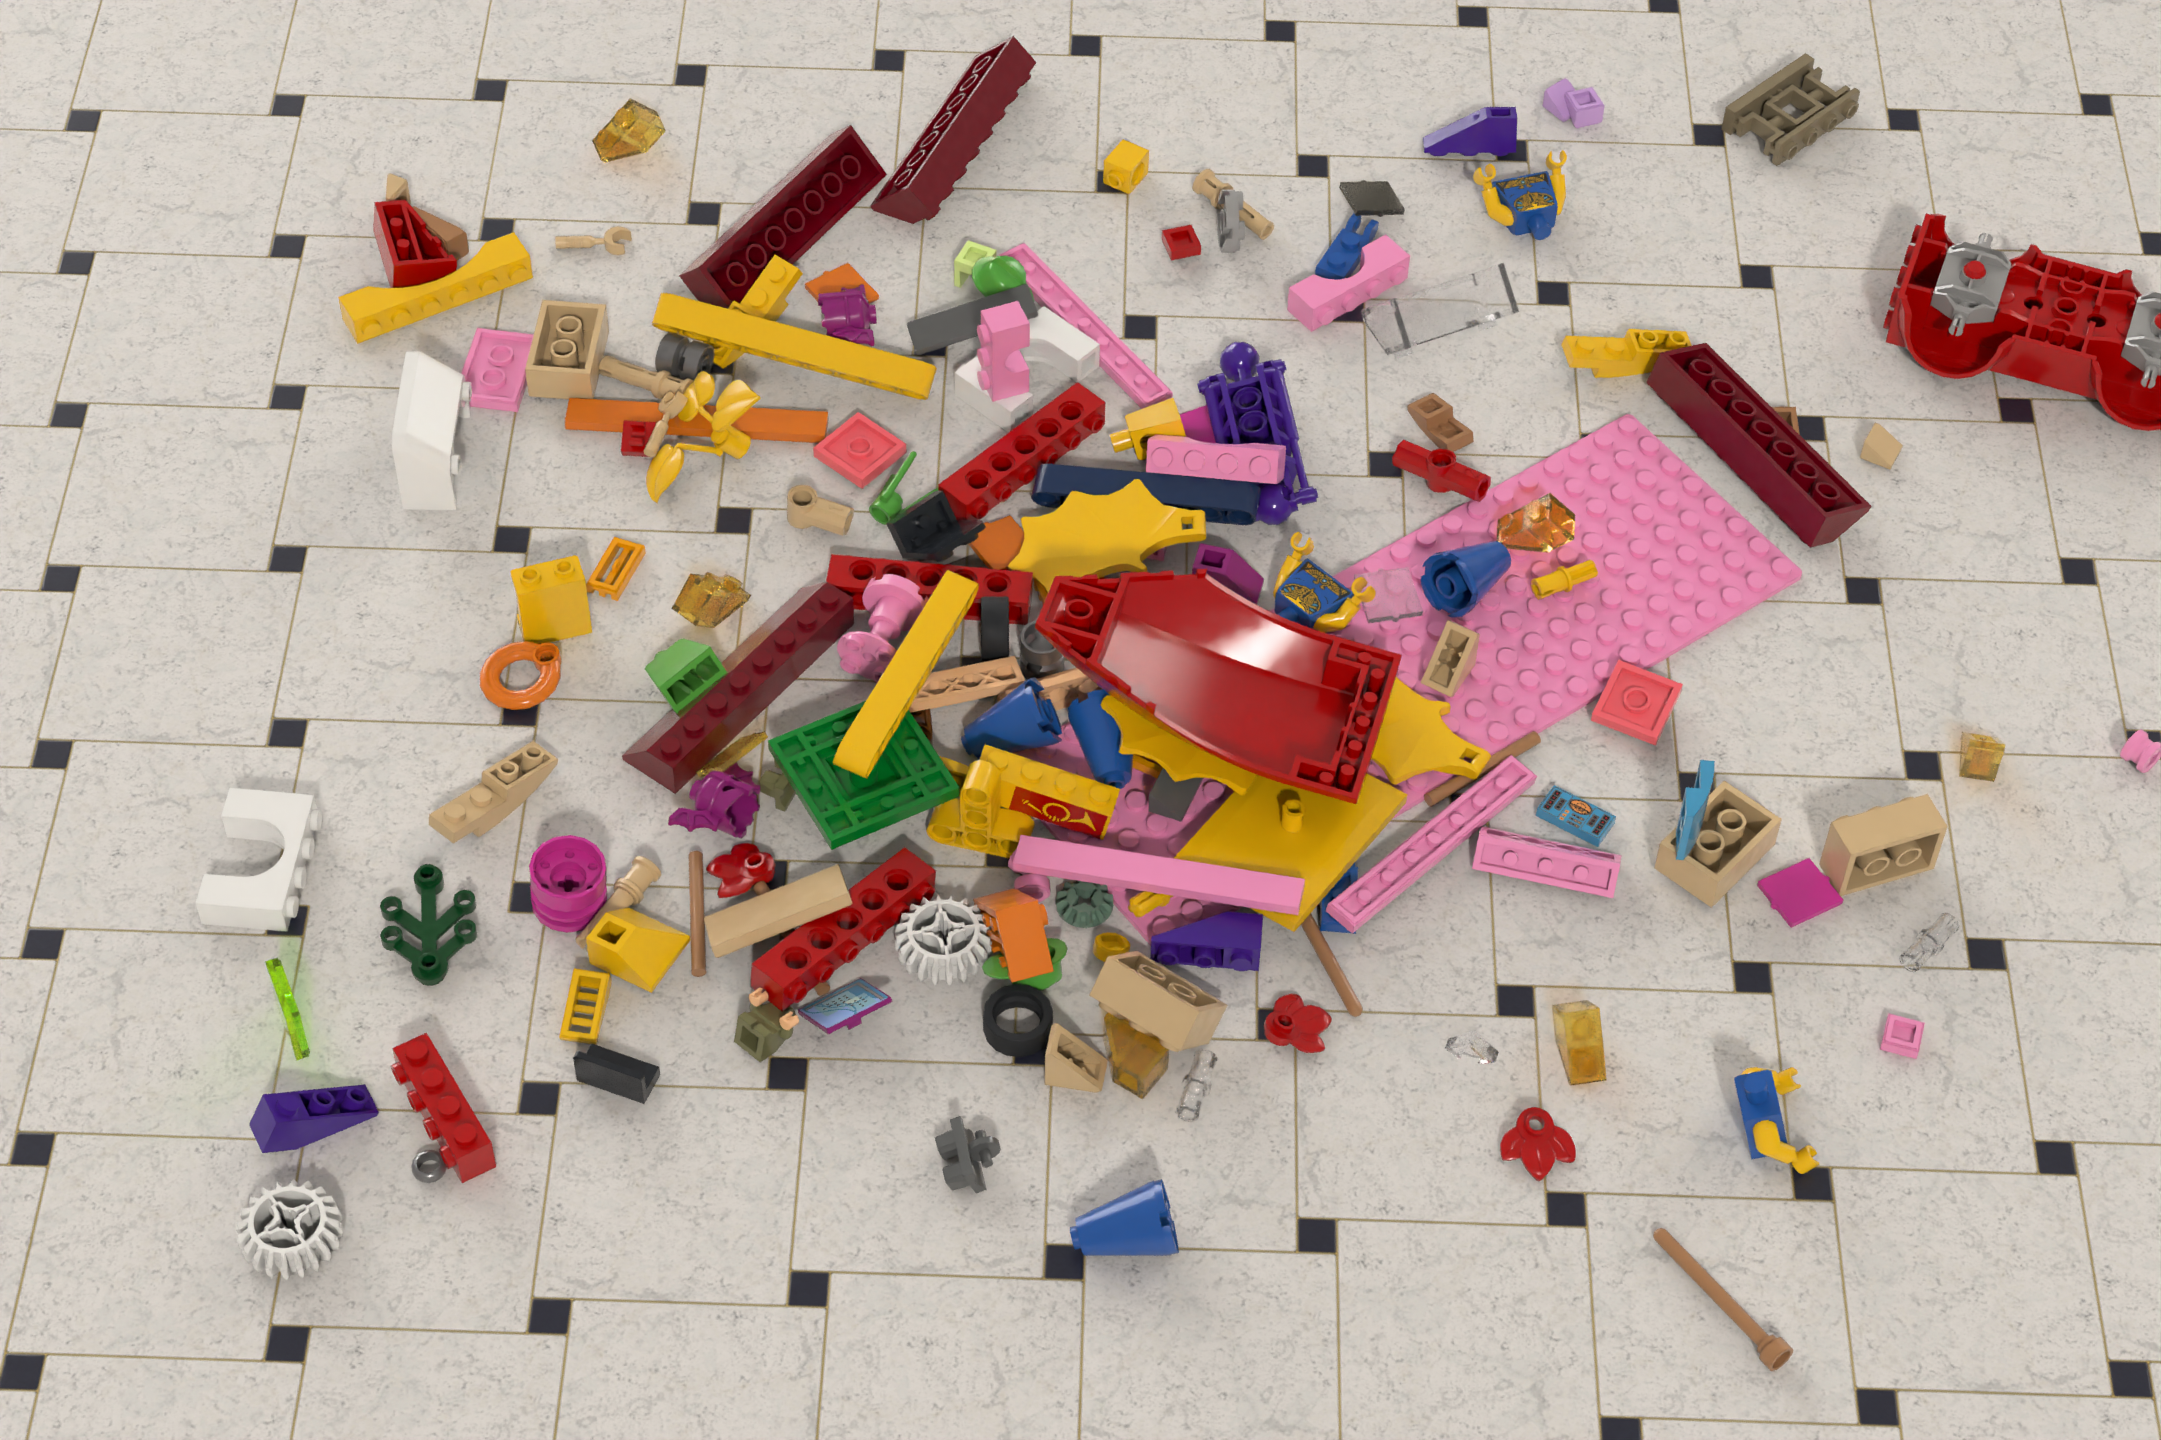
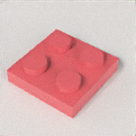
[813,412,907,489]
[1591,660,1683,746]

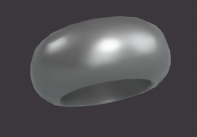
[411,1150,447,1183]

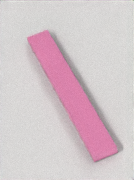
[999,243,1173,409]
[1326,755,1537,934]
[1013,835,1305,915]

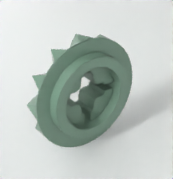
[1056,880,1113,928]

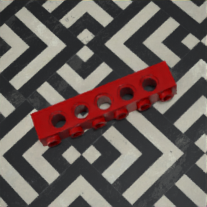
[938,382,1106,520]
[826,554,1033,625]
[751,847,936,1012]

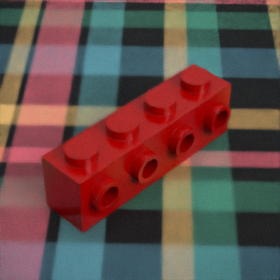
[391,1032,496,1183]

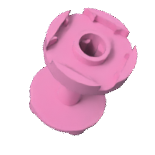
[837,574,929,683]

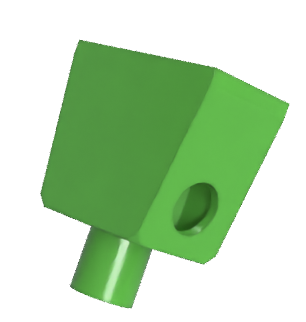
[645,639,727,713]

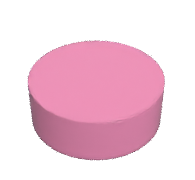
[1014,874,1050,902]

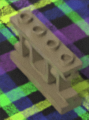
[1721,53,1860,166]

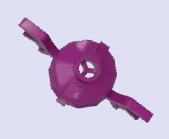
[818,284,877,346]
[668,762,761,839]

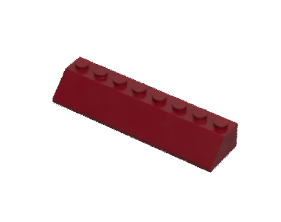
[870,36,1037,224]
[679,125,887,309]
[1646,343,1872,548]
[622,582,854,794]

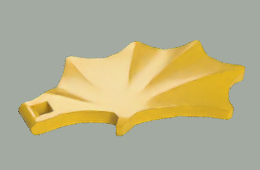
[1008,479,1206,593]
[1371,676,1491,785]
[1101,695,1259,795]

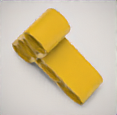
[926,760,1035,858]

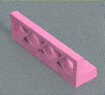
[1472,827,1622,898]

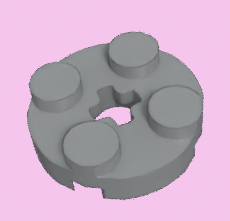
[1217,190,1245,253]

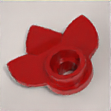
[706,843,776,898]
[1264,994,1332,1053]
[1500,1107,1576,1181]

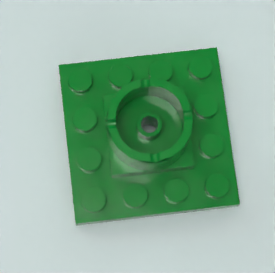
[768,701,960,850]

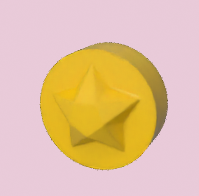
[1092,932,1130,962]

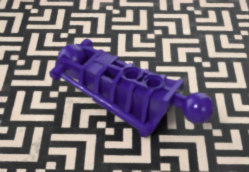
[1197,342,1319,525]

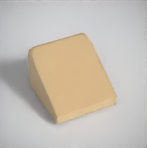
[386,173,411,204]
[1860,422,1903,470]

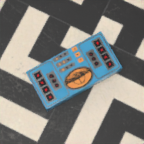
[1536,785,1616,847]

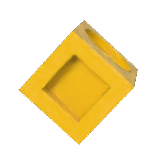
[1103,139,1149,195]

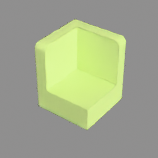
[954,240,996,288]

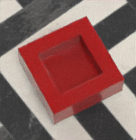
[1162,224,1201,261]

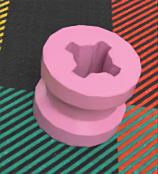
[2120,729,2161,773]

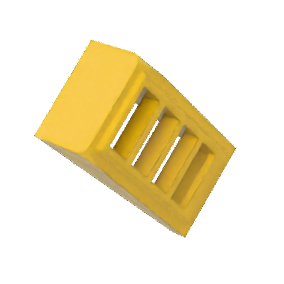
[559,968,612,1045]

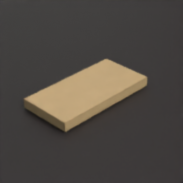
[704,864,853,958]

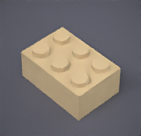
[525,300,609,399]
[1654,781,1782,908]
[1819,794,1948,896]
[1089,951,1228,1052]

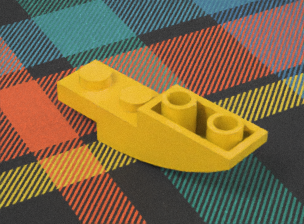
[704,255,803,369]
[1561,329,1692,378]

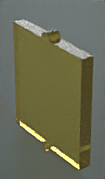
[696,731,768,777]

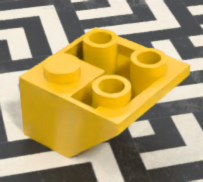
[586,907,691,993]

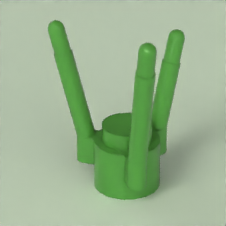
[869,451,938,525]

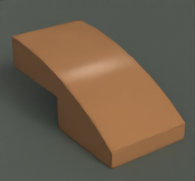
[1407,393,1474,452]

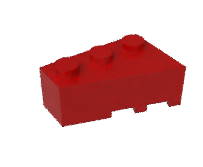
[373,200,457,288]

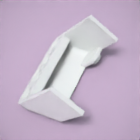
[392,351,472,510]

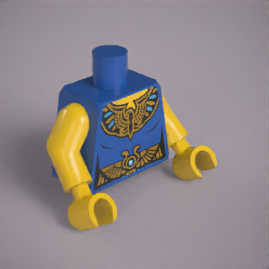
[1473,150,1567,240]
[1273,532,1376,633]
[1734,1067,1820,1174]

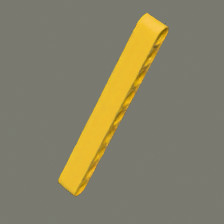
[651,293,937,400]
[833,570,979,778]

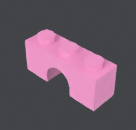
[977,301,1030,402]

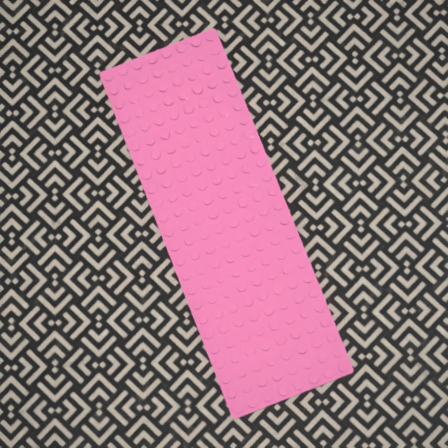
[1013,414,1802,946]

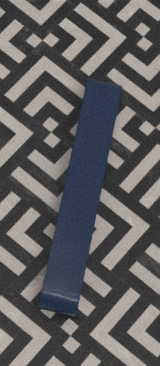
[1031,464,1261,525]

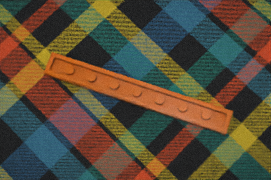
[565,398,829,443]

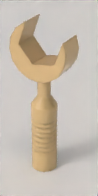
[555,226,632,255]
[644,391,688,457]

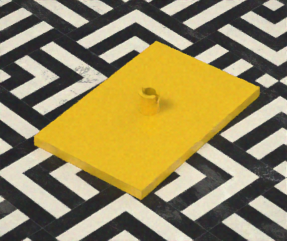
[1174,774,1408,932]

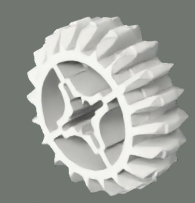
[894,893,992,987]
[236,1178,343,1281]

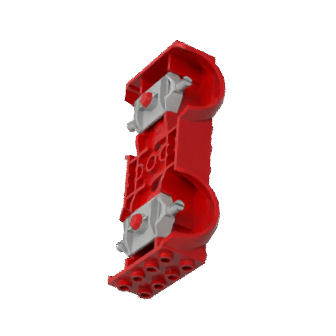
[1883,213,2161,431]

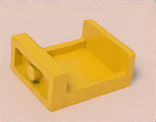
[510,555,592,644]

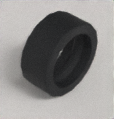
[981,597,1009,661]
[983,984,1053,1057]

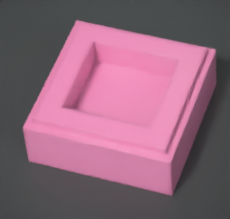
[1880,1013,1925,1059]

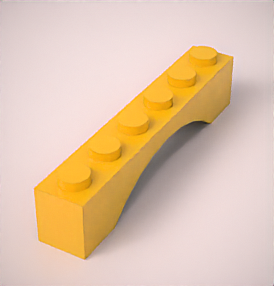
[338,232,533,344]

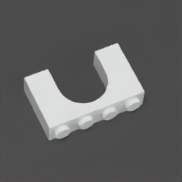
[954,306,1100,433]
[196,788,322,932]

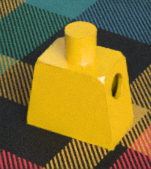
[1110,398,1186,460]

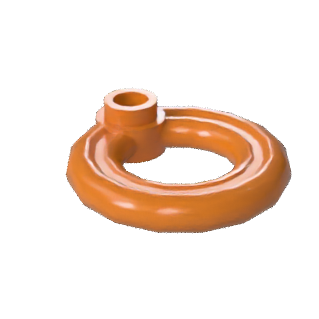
[480,641,561,710]

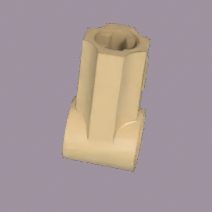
[787,485,854,536]

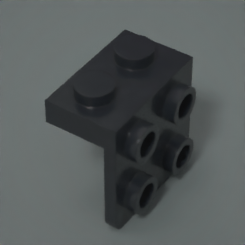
[886,491,986,562]

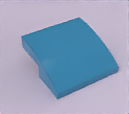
[1676,760,1715,860]

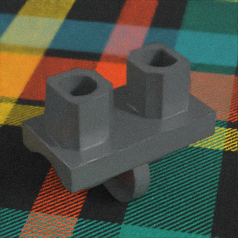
[935,1116,1001,1193]

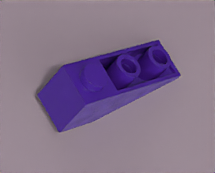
[1423,107,1518,156]
[1150,912,1263,971]
[249,1084,379,1153]

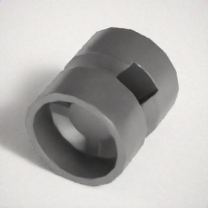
[655,332,715,380]
[1020,620,1065,680]

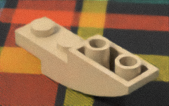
[428,741,558,844]

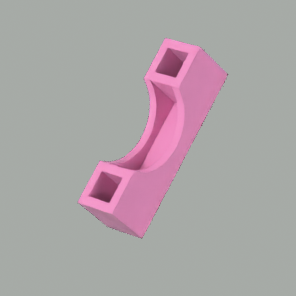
[1287,234,1410,332]
[1146,434,1286,484]

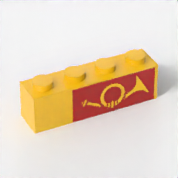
[979,744,1120,840]

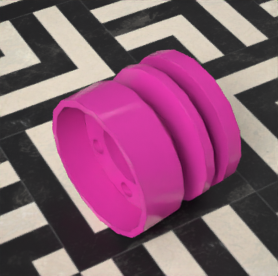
[529,835,607,933]

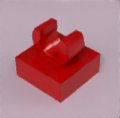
[621,420,656,457]

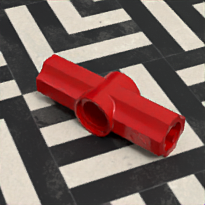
[1392,439,1491,502]

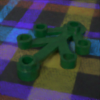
[380,864,477,986]

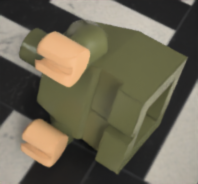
[734,988,799,1062]

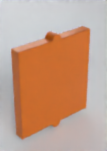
[805,263,879,304]
[968,515,1025,570]

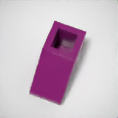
[1192,543,1264,605]

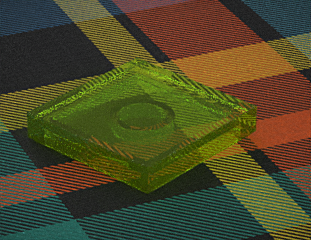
[265,957,310,1061]

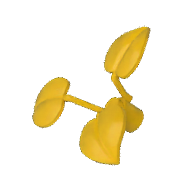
[646,371,761,503]

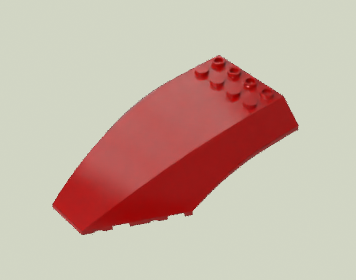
[1035,569,1402,804]

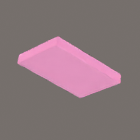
[461,328,534,412]

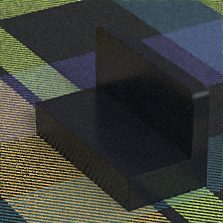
[573,1044,660,1104]

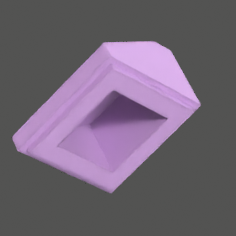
[1542,78,1575,122]
[1564,87,1605,128]

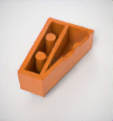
[973,888,1054,983]

